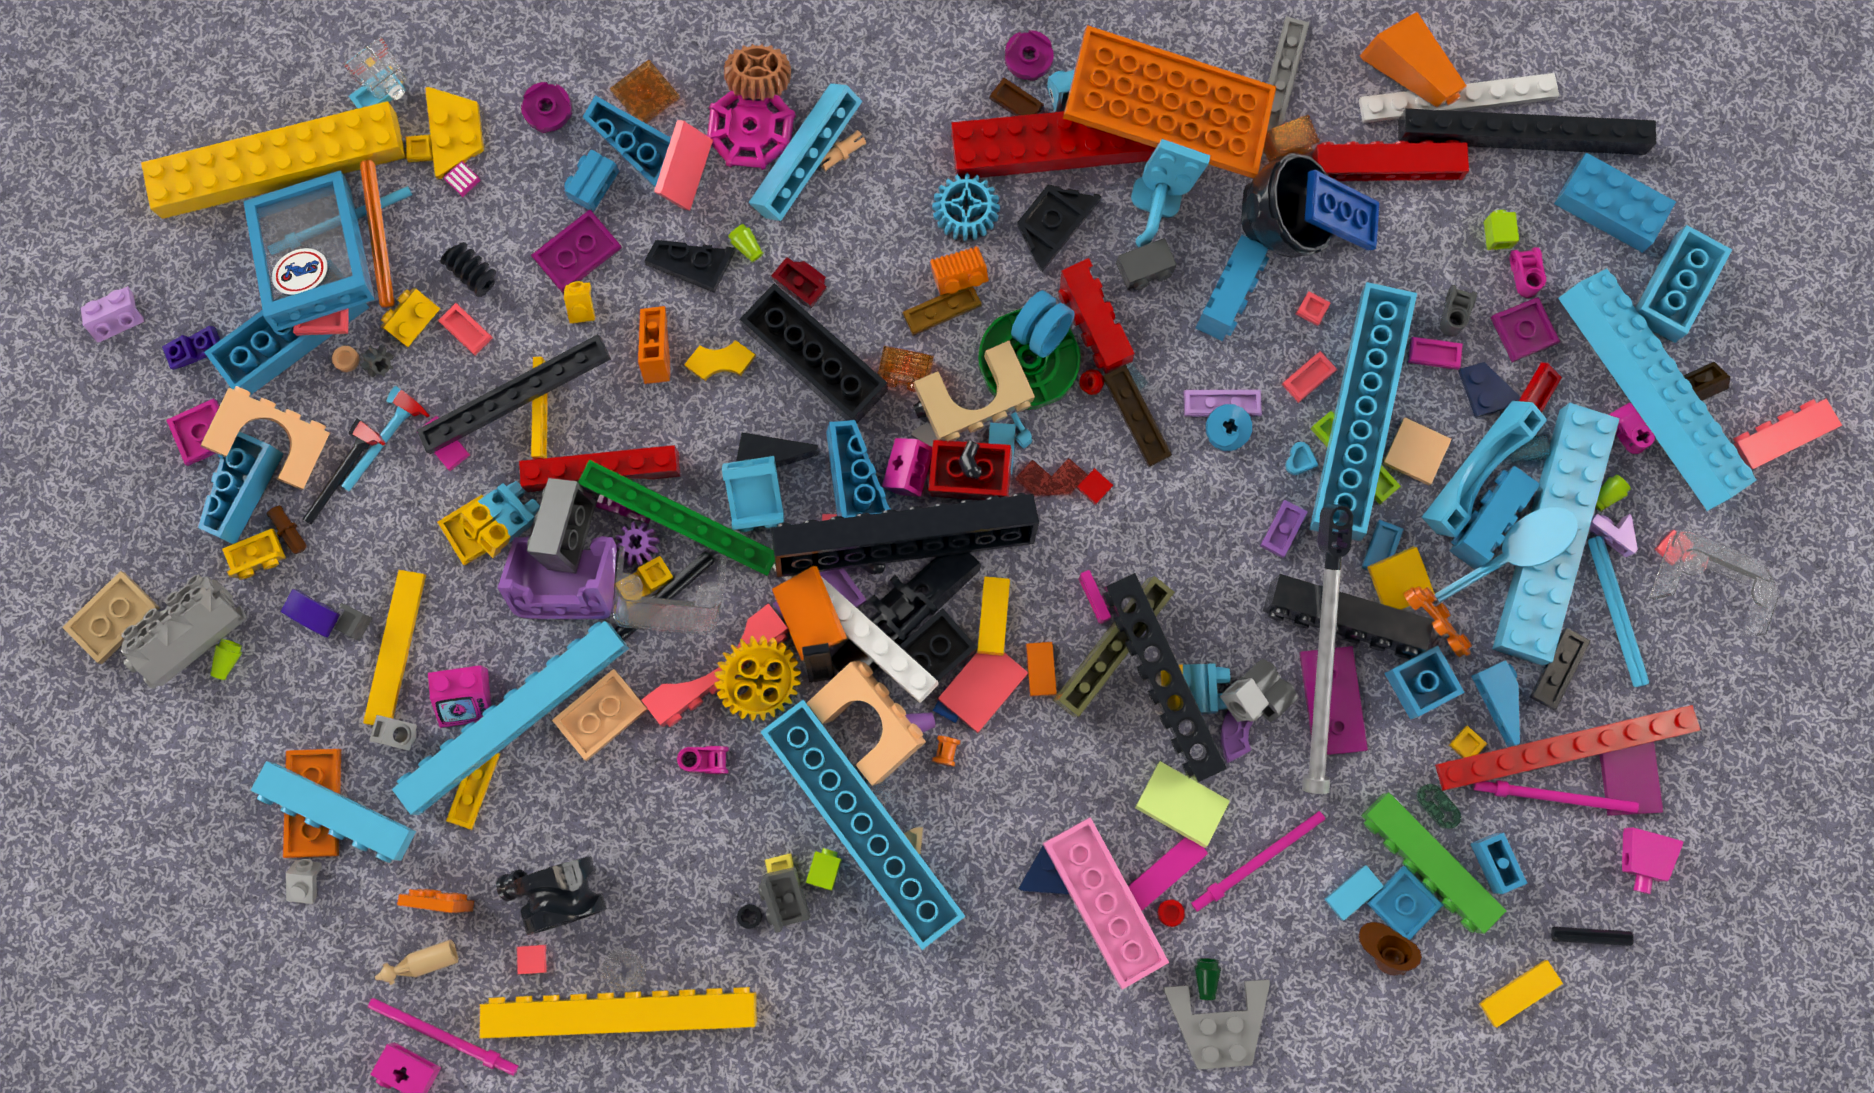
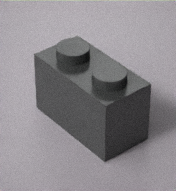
[1116,238,1177,290]

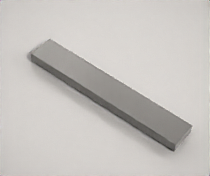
[1262,16,1310,158]

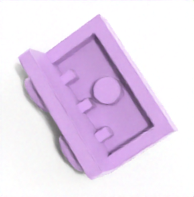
[81,286,144,342]

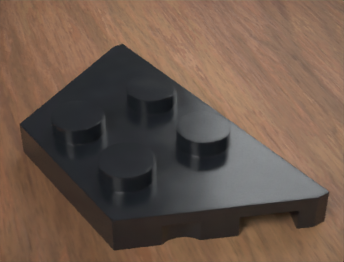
[1017,184,1102,272]

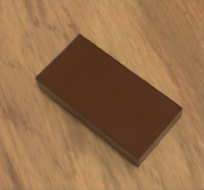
[989,77,1044,116]

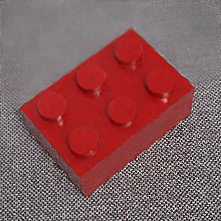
[929,440,1013,500]

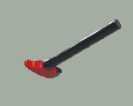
[303,418,386,525]

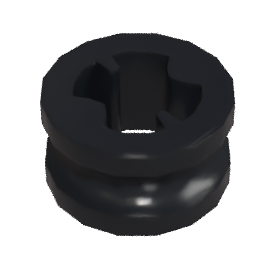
[737,904,762,929]

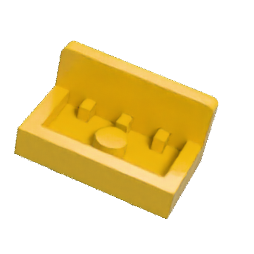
[380,288,440,347]
[222,529,286,580]

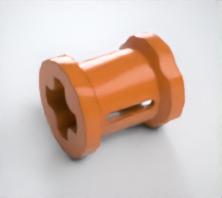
[932,735,960,767]

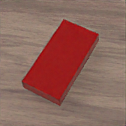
[1519,362,1562,413]

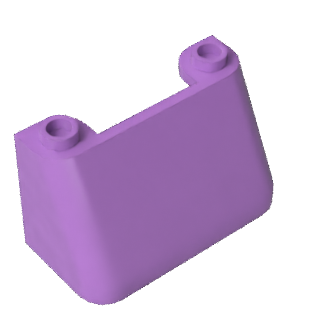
[498,536,617,619]

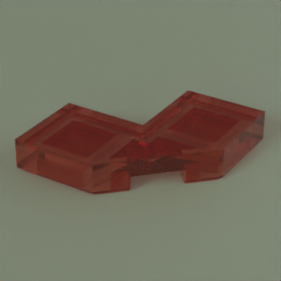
[1015,458,1088,496]

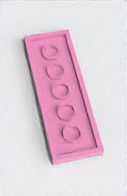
[1043,817,1169,989]

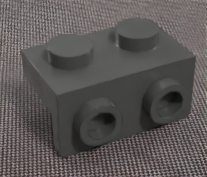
[758,867,811,933]

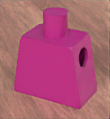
[1622,827,1683,894]

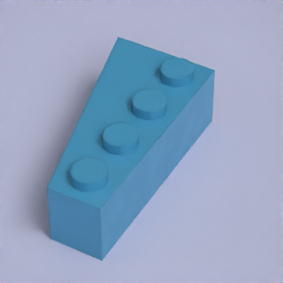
[583,95,671,187]
[1450,466,1540,569]

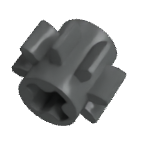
[360,345,394,377]

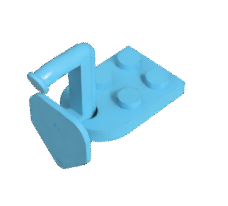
[1131,139,1210,248]

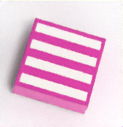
[444,161,481,197]

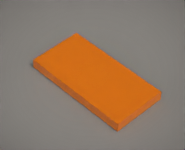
[283,749,341,858]

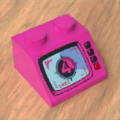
[428,665,492,728]

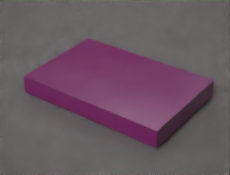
[531,209,622,294]
[1599,742,1663,816]

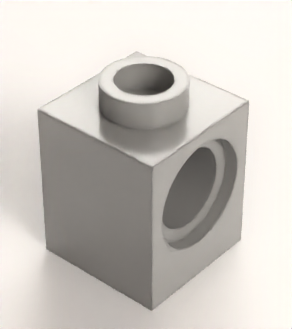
[1220,678,1269,722]
[369,715,417,751]

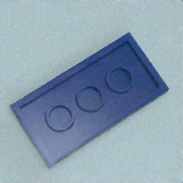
[1305,170,1379,251]

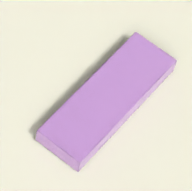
[1183,390,1262,417]

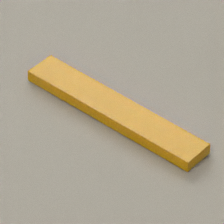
[363,570,426,725]

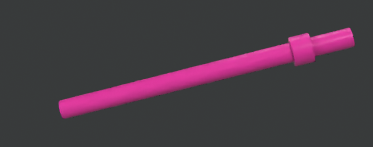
[1473,780,1639,813]
[1191,811,1326,912]
[368,998,519,1076]

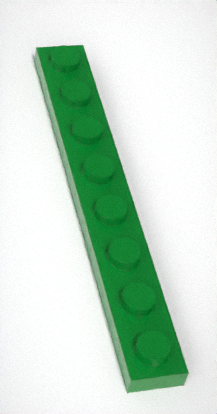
[578,460,775,576]

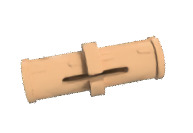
[820,130,866,171]

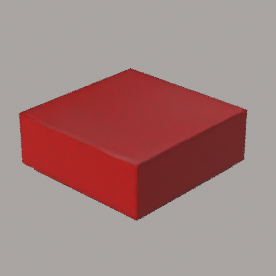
[1077,468,1114,505]

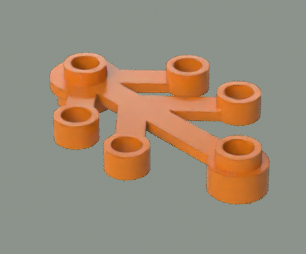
[1403,586,1472,657]

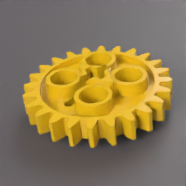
[714,635,801,721]

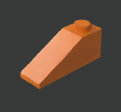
[638,306,670,384]

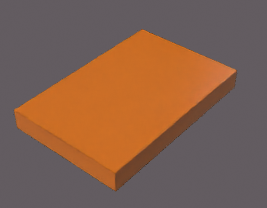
[772,566,847,661]

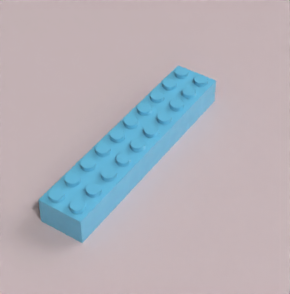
[1558,269,1757,511]
[1309,282,1417,542]
[1492,403,1620,666]
[760,700,965,950]

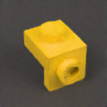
[563,281,595,324]

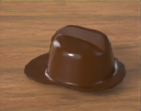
[1358,922,1422,976]

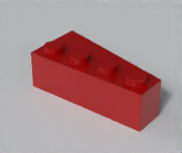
[1058,258,1135,374]

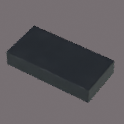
[802,643,835,683]

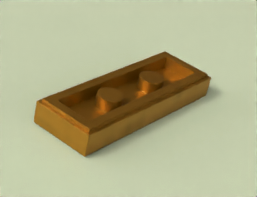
[902,286,982,336]

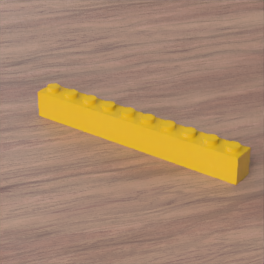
[480,987,757,1038]

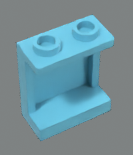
[722,456,784,532]

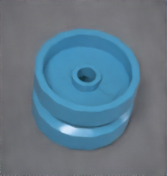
[1011,290,1075,358]

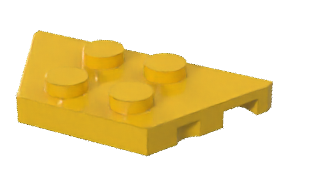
[425,87,484,179]

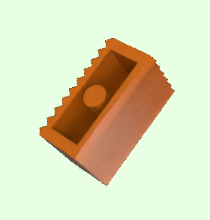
[930,246,989,295]

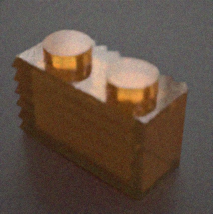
[1263,114,1320,162]
[878,346,934,392]

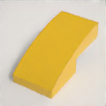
[614,556,673,608]

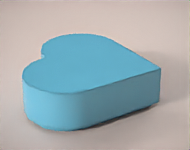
[1285,442,1318,475]

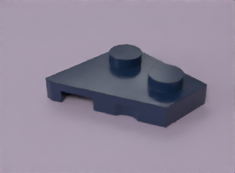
[1458,362,1521,418]
[1018,845,1069,894]

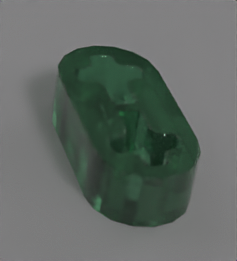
[1416,784,1461,829]

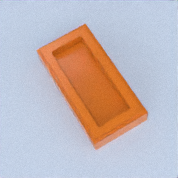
[1026,642,1057,697]

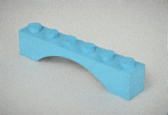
[1421,401,1547,538]

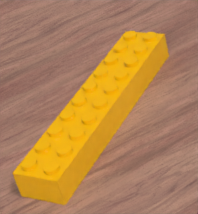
[141,101,406,219]

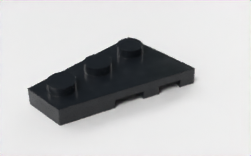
[645,240,735,293]

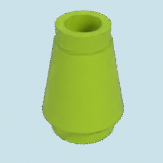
[728,224,764,263]
[1595,474,1631,512]
[210,639,242,680]

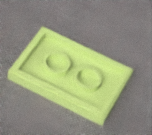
[1135,761,1230,848]

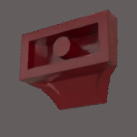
[771,257,827,308]

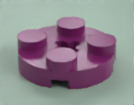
[1005,30,1054,81]
[521,82,572,133]

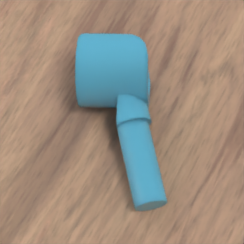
[1011,412,1032,449]

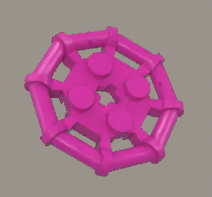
[706,91,796,170]

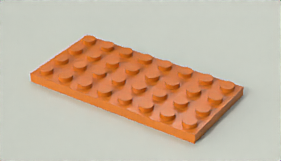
[1063,25,1276,178]

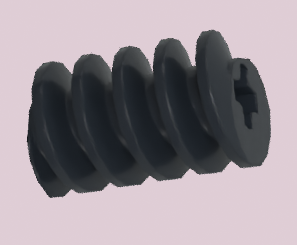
[440,242,496,297]

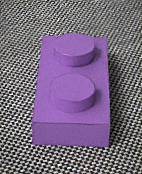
[1260,500,1307,558]

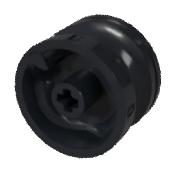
[512,857,607,935]

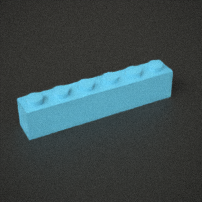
[748,84,862,221]
[250,761,416,863]

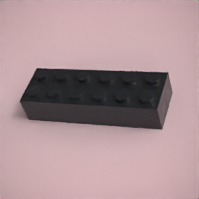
[739,283,888,424]
[1263,574,1435,659]

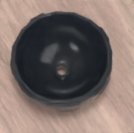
[1241,153,1334,258]

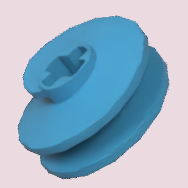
[1205,404,1252,451]

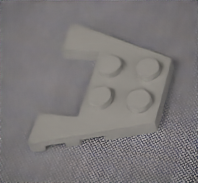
[1163,979,1270,1069]

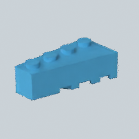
[1195,235,1269,341]
[826,420,891,518]
[198,431,284,544]

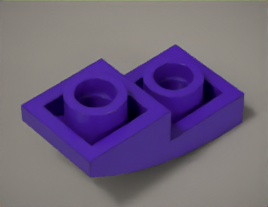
[162,325,220,370]
[280,588,340,638]

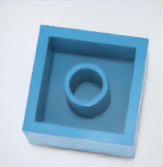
[1384,645,1465,720]

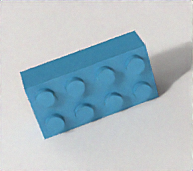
[1554,152,1676,253]

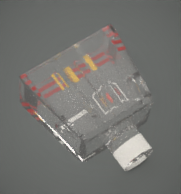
[343,36,406,100]

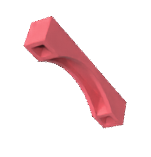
[642,603,789,727]

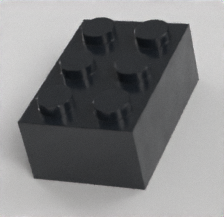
[899,608,978,703]

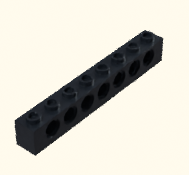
[1102,573,1227,782]

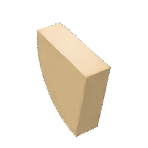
[904,827,923,854]

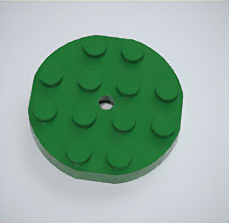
[978,308,1081,410]

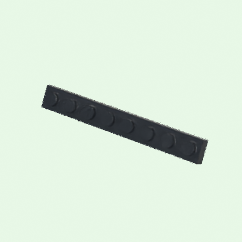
[417,334,611,454]

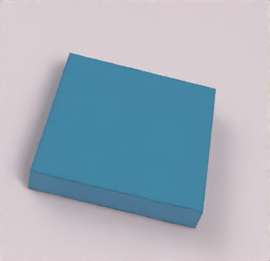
[1366,866,1443,940]

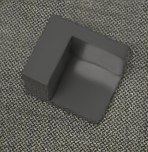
[334,603,372,641]

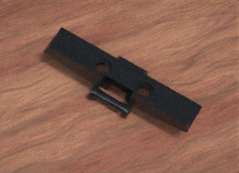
[832,553,981,672]

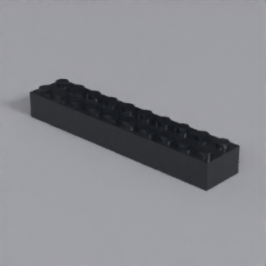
[771,493,1039,578]

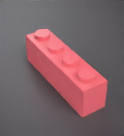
[1733,399,1842,470]

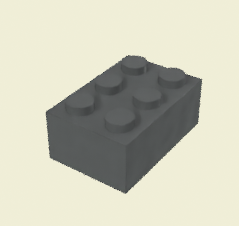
[527,478,597,574]

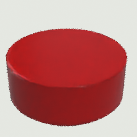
[1157,899,1185,927]

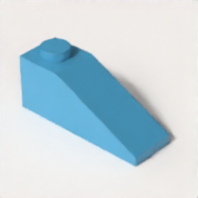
[1471,660,1520,747]

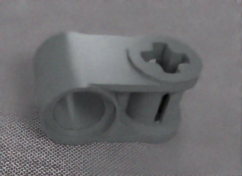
[1440,285,1477,337]

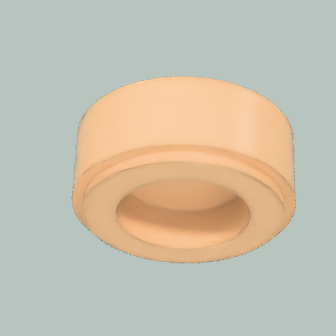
[332,346,360,372]

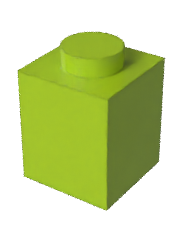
[1484,210,1519,250]
[806,848,842,890]

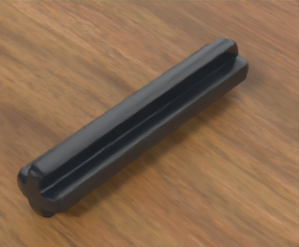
[1551,926,1634,946]

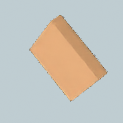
[1382,417,1451,486]

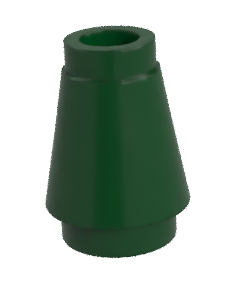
[1194,958,1221,1000]

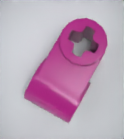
[1509,247,1546,298]
[1608,403,1655,454]
[677,746,729,774]

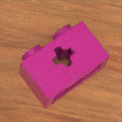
[882,438,932,497]
[370,1042,441,1093]

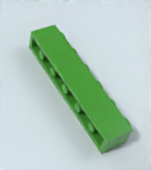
[1361,792,1506,934]

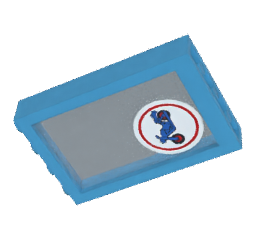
[243,170,375,332]

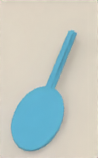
[1435,507,1578,602]

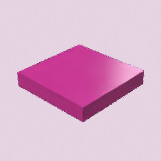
[167,398,219,466]

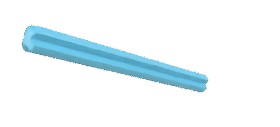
[1588,536,1649,687]

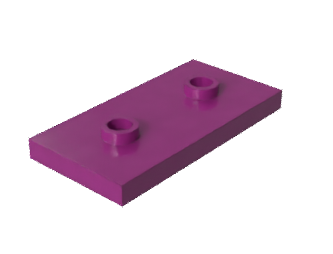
[1299,646,1368,755]

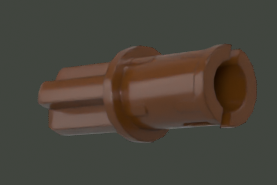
[266,505,307,554]

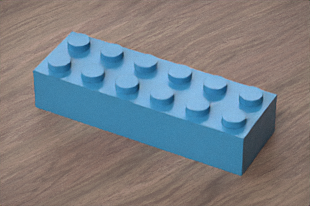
[204,260,370,395]

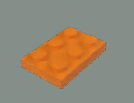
[397,889,475,913]

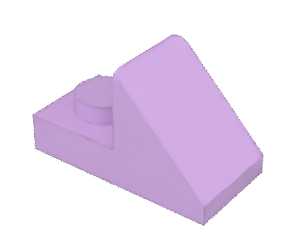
[1589,514,1638,558]

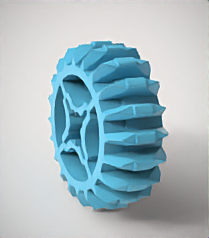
[932,173,1000,241]

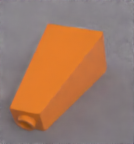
[1360,12,1467,108]

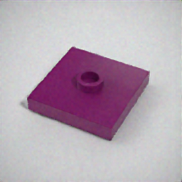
[1490,297,1561,363]

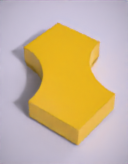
[684,340,756,381]

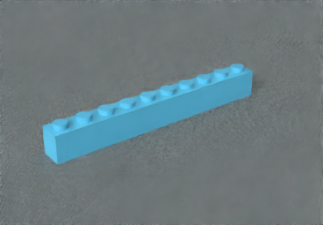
[392,621,629,815]

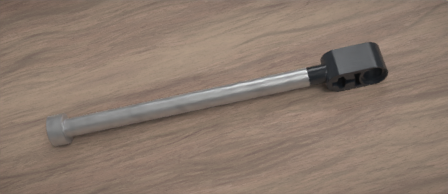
[1302,504,1353,794]

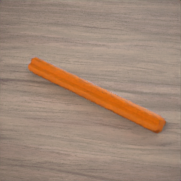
[360,160,395,308]

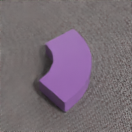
[1221,709,1253,763]

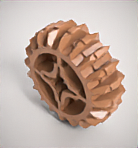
[724,43,791,101]

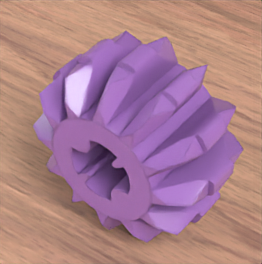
[615,522,660,566]

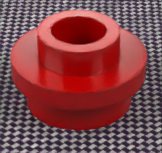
[1079,369,1104,395]

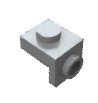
[286,859,322,904]

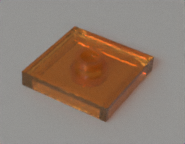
[610,59,680,123]

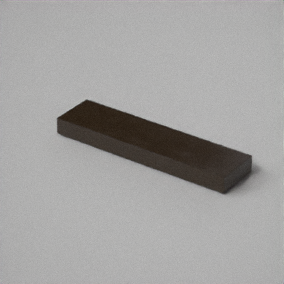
[1103,364,1172,467]

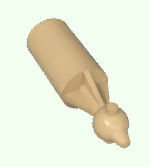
[375,939,459,985]

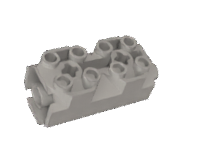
[121,574,247,689]

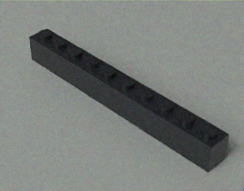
[1398,108,1656,155]

